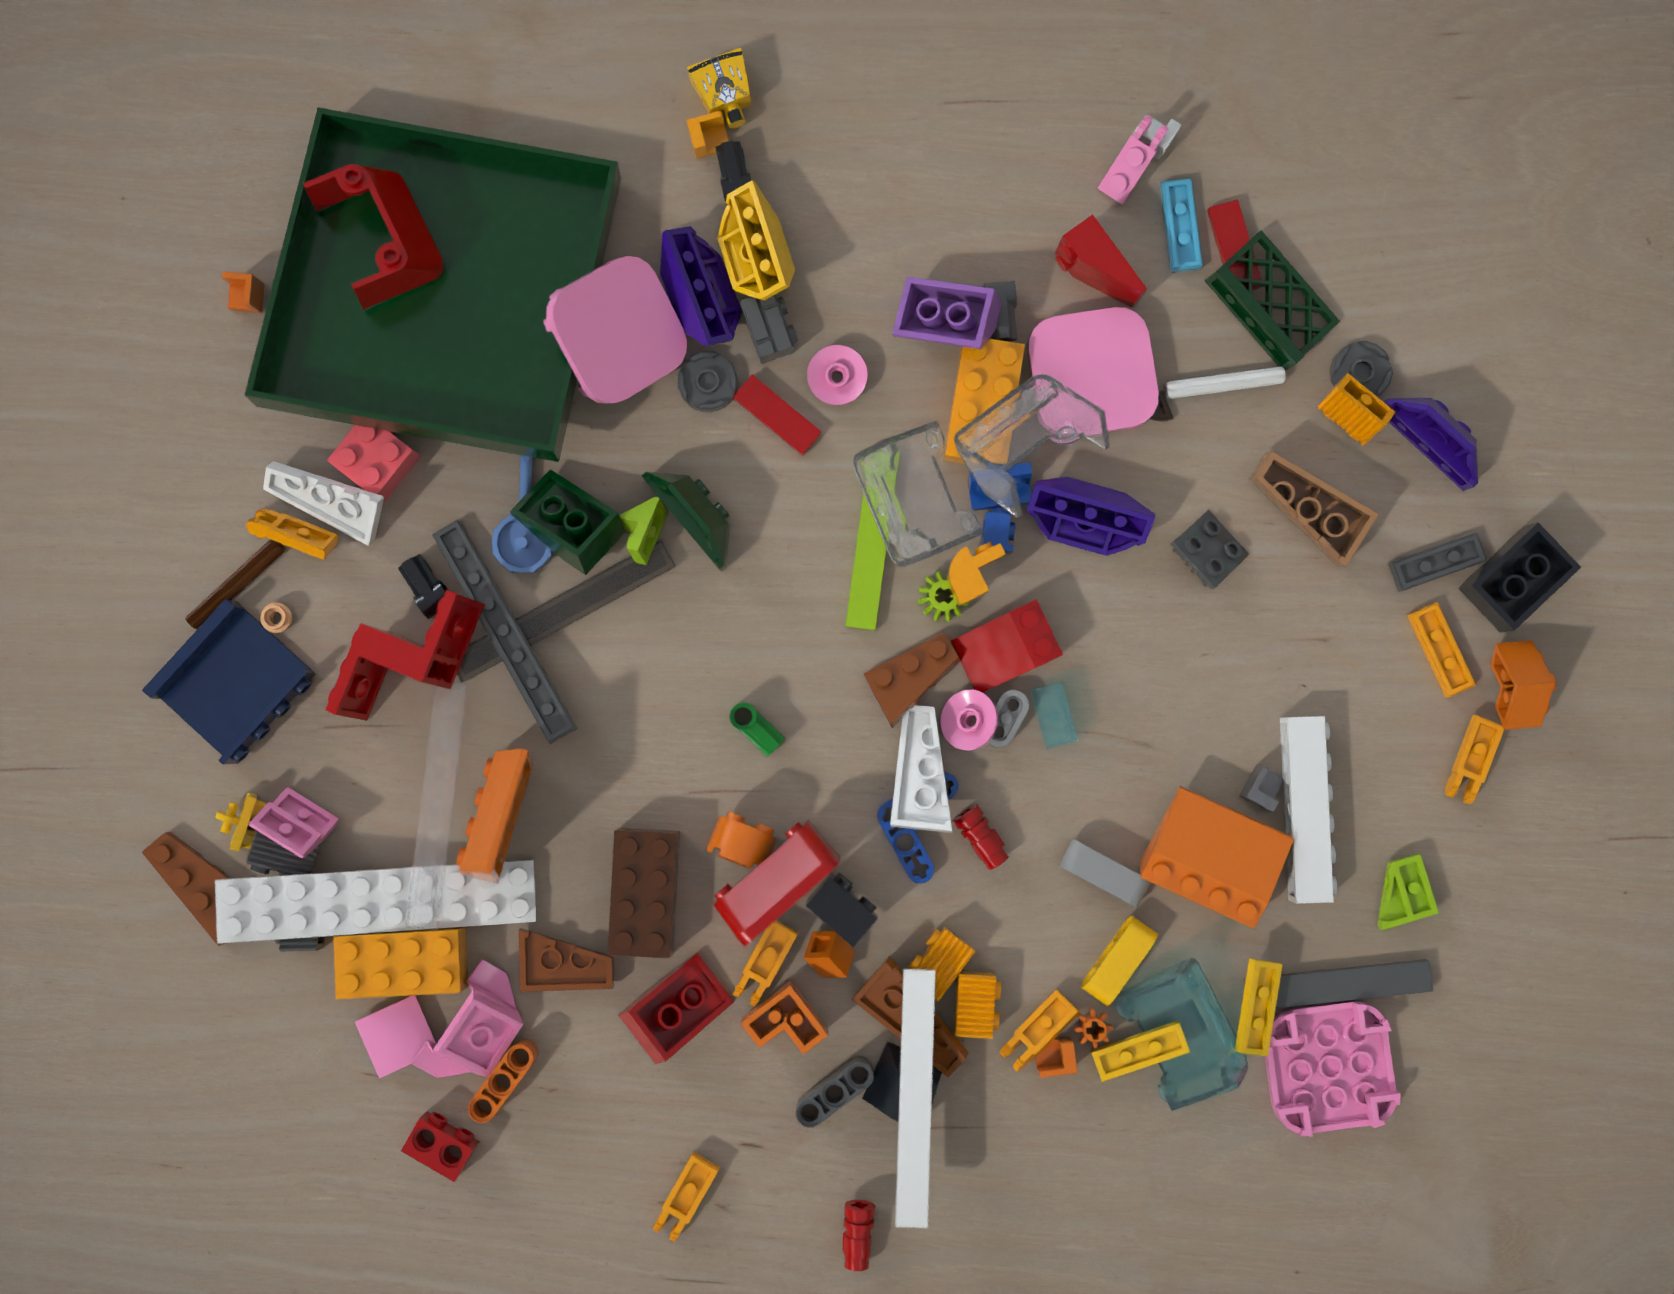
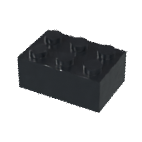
[1458,522,1582,633]

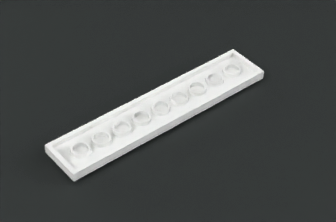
[215,859,537,944]

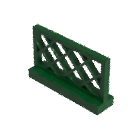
[1205,230,1340,370]

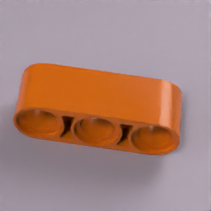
[468,1039,539,1123]

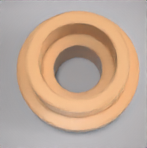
[260,602,292,633]

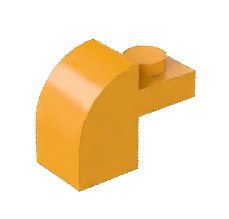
[948,542,1006,606]

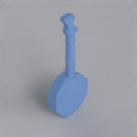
[492,455,553,573]

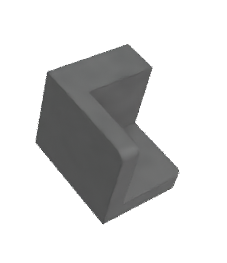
[1239,764,1284,812]

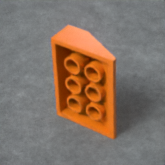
[456,749,533,884]
[1139,786,1294,929]

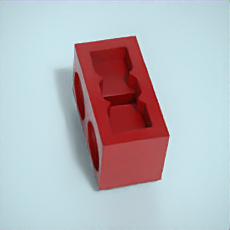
[401,1111,479,1182]

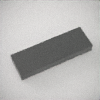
[1388,532,1487,592]

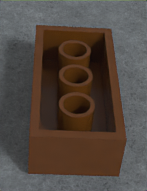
[608,828,680,958]

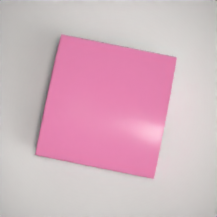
[249,787,339,858]
[354,995,436,1078]

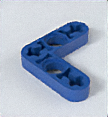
[877,772,959,884]

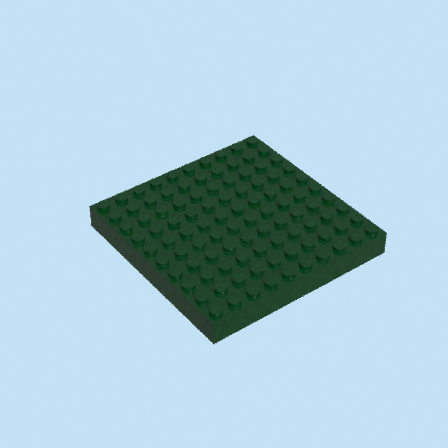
[245,107,621,462]

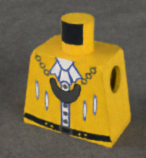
[687,47,752,128]

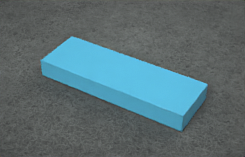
[1160,178,1203,273]

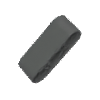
[796,1056,873,1128]

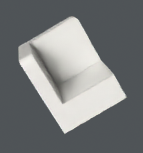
[1133,116,1181,160]

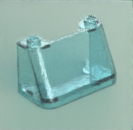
[1115,957,1248,1111]

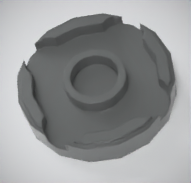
[1330,341,1393,397]
[678,351,738,412]

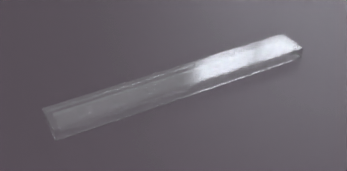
[405,682,468,930]

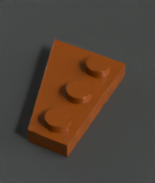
[864,632,959,728]
[519,928,614,992]

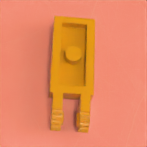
[245,508,339,560]
[1444,715,1504,805]
[733,920,799,1007]
[999,989,1080,1072]
[652,1151,720,1243]

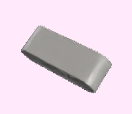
[1058,839,1151,908]

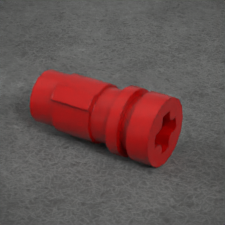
[952,804,1009,870]
[842,1200,875,1271]

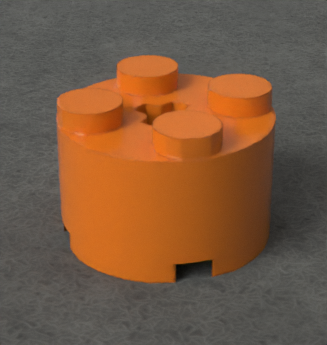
[706,812,777,869]

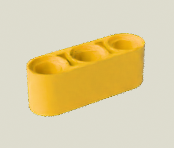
[1081,915,1158,1006]

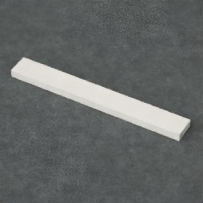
[895,968,935,1228]

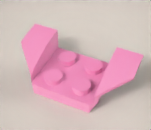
[411,959,523,1078]

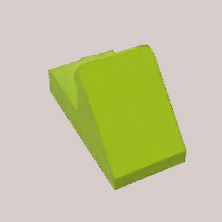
[619,497,668,565]

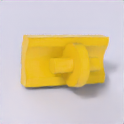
[215,792,267,852]

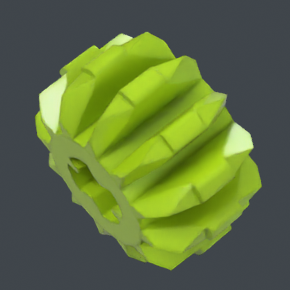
[918,571,969,622]

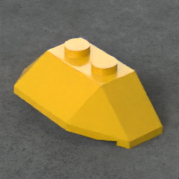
[717,180,795,301]

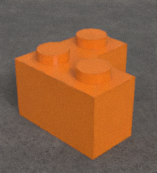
[1490,640,1556,730]
[740,980,828,1054]

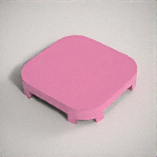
[543,256,687,404]
[1026,307,1159,440]
[1264,1000,1401,1137]

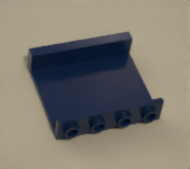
[142,599,316,765]

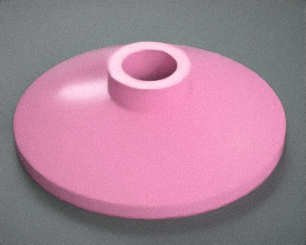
[807,345,868,406]
[940,690,998,751]

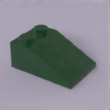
[510,469,625,575]

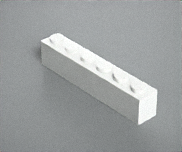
[1280,716,1337,904]

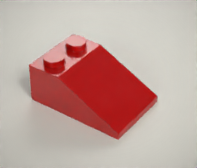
[1055,214,1147,308]
[951,599,1063,693]
[618,953,734,1064]

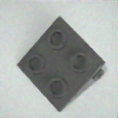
[1171,509,1249,589]

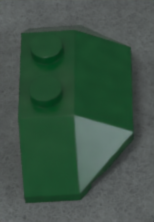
[641,472,730,572]

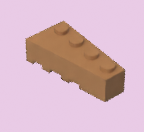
[1249,451,1379,567]

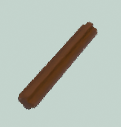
[185,539,285,629]

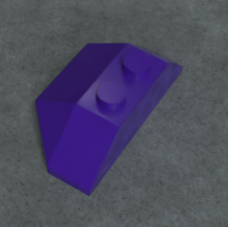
[660,226,742,347]
[1384,398,1478,491]
[1027,477,1155,556]

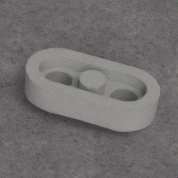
[988,690,1029,747]

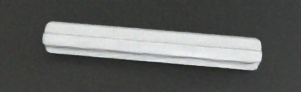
[1165,367,1286,399]

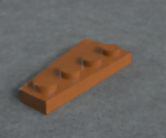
[142,832,231,946]
[852,955,969,1077]

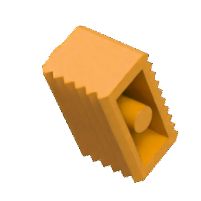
[1317,373,1395,445]
[907,926,976,1001]
[954,970,1001,1039]

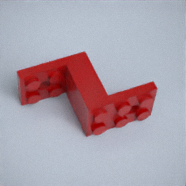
[325,590,485,721]

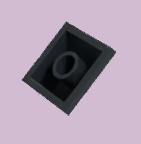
[862,1041,942,1121]

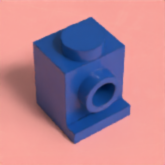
[981,508,1015,554]

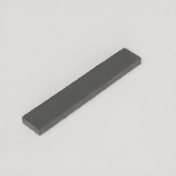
[1244,959,1433,1008]

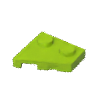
[1377,853,1439,930]

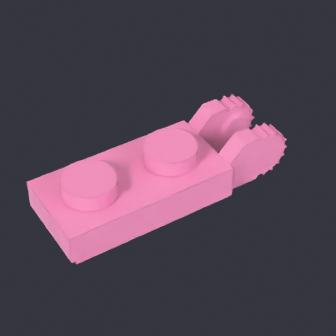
[1097,115,1169,205]

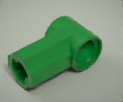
[729,702,786,757]

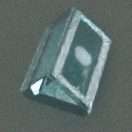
[1030,682,1078,749]

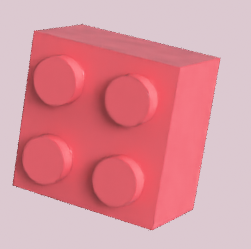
[326,425,421,503]

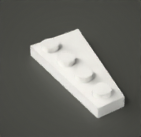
[263,461,384,546]
[890,705,953,833]

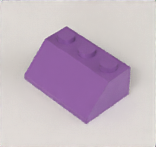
[892,277,1002,350]

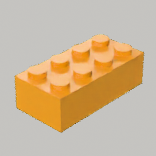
[943,339,1025,468]
[333,927,468,999]

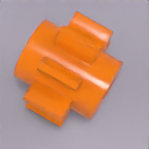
[1073,1007,1113,1049]

